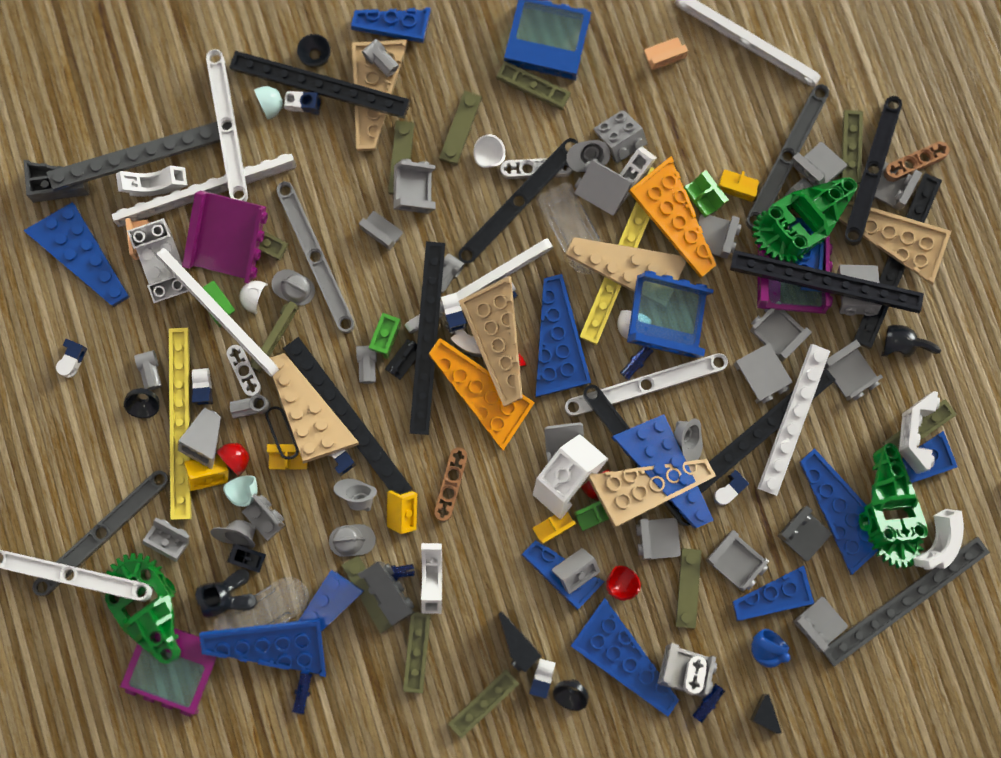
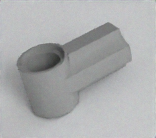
[362,39,399,77]
[441,253,465,293]
[356,346,377,384]
[134,350,162,390]
[229,394,270,419]

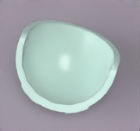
[254,86,283,119]
[223,475,258,507]

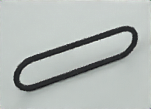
[265,406,299,460]

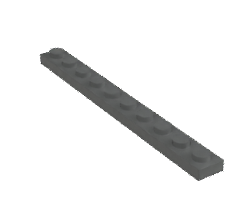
[47,122,232,192]
[822,537,990,667]

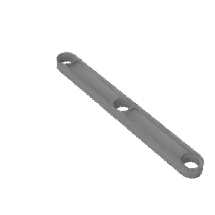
[276,181,355,333]

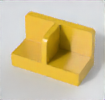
[719,170,759,202]
[267,444,308,470]
[184,454,228,491]
[387,491,417,534]
[532,512,576,544]

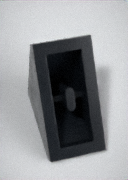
[227,543,266,573]
[750,693,782,734]

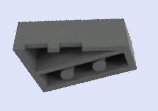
[24,160,89,203]
[358,561,415,625]

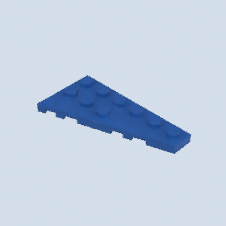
[23,202,129,307]
[535,274,591,398]
[611,414,713,529]
[799,448,878,575]
[571,598,679,717]
[199,619,326,677]

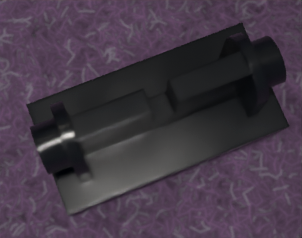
[385,339,417,380]

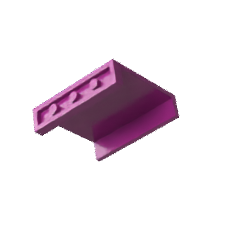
[182,190,268,283]

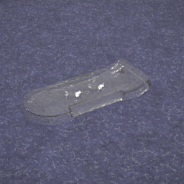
[537,182,601,274]
[213,577,309,630]

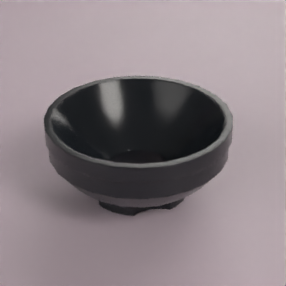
[297,34,331,68]
[124,388,160,418]
[553,679,589,711]

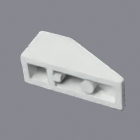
[620,147,657,205]

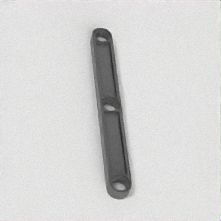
[746,84,829,229]
[32,471,169,596]

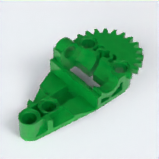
[752,177,857,263]
[859,443,928,569]
[105,553,181,664]

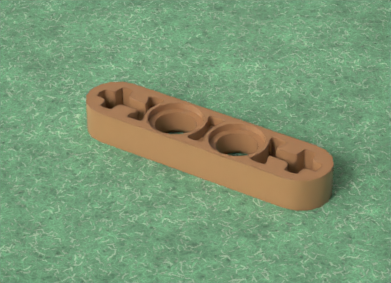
[883,141,950,182]
[435,448,467,522]

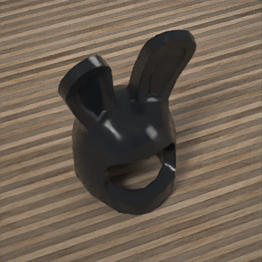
[881,325,942,357]
[195,569,257,618]

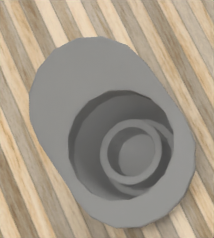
[566,140,610,172]
[271,269,315,306]
[674,418,703,461]
[333,479,377,511]
[210,520,256,548]
[329,524,376,557]

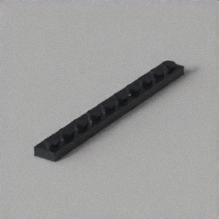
[229,51,410,119]
[852,173,942,349]
[409,241,445,435]
[730,250,924,313]
[283,337,412,495]
[698,367,836,494]

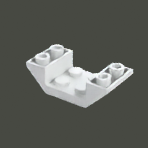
[127,218,188,303]
[899,391,940,474]
[533,434,608,520]

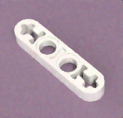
[500,158,573,179]

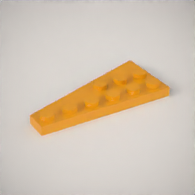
[628,156,716,278]
[428,338,535,451]

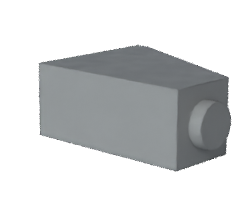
[178,408,221,469]

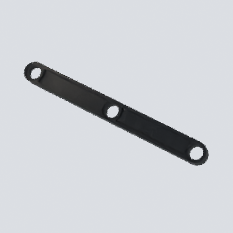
[844,96,902,246]
[458,138,578,264]
[583,385,691,526]

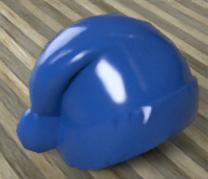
[751,629,791,668]

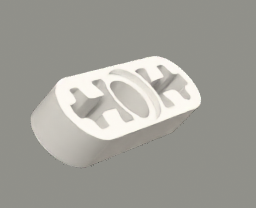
[227,345,261,397]

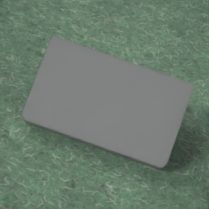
[359,211,403,250]
[552,548,600,594]

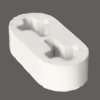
[683,656,707,695]

